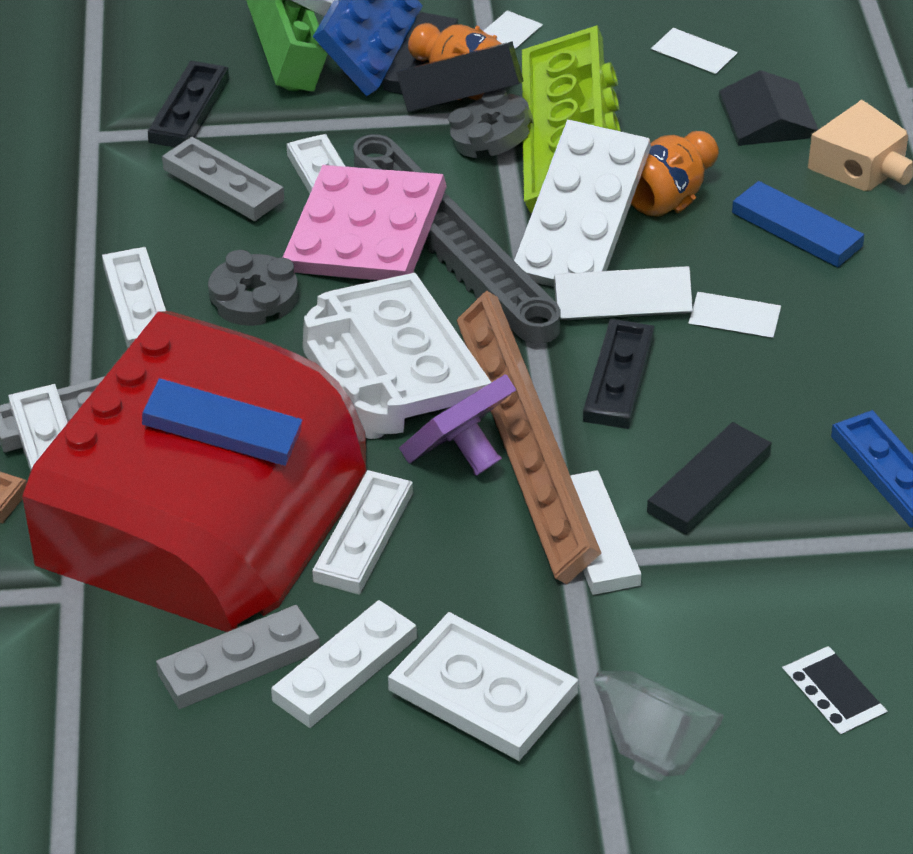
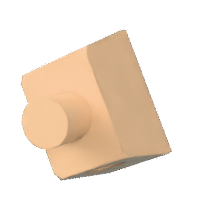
[808,100,913,191]

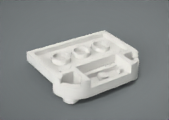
[303,273,492,439]

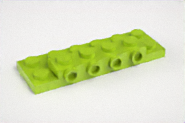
[522,25,621,213]

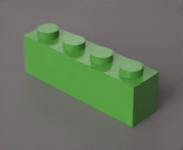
[246,0,328,91]

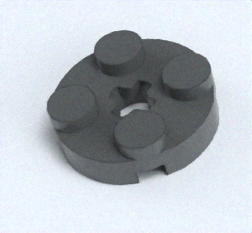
[448,88,533,157]
[208,250,298,326]

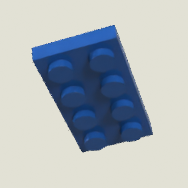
[312,0,423,96]

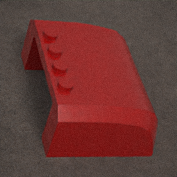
[22,311,366,632]

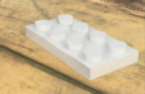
[514,119,651,287]

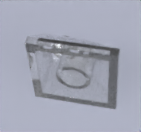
[593,671,724,781]

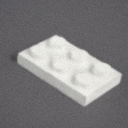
[388,612,578,761]

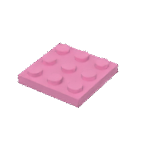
[283,165,447,280]

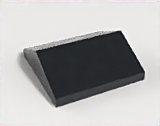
[719,70,819,146]

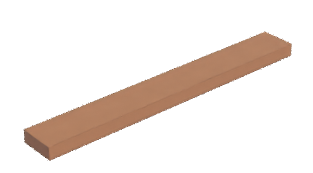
[456,291,602,584]

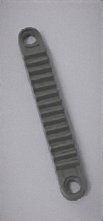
[353,134,561,344]

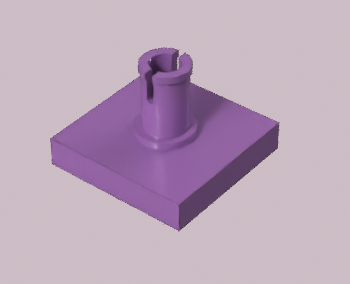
[399,374,516,476]

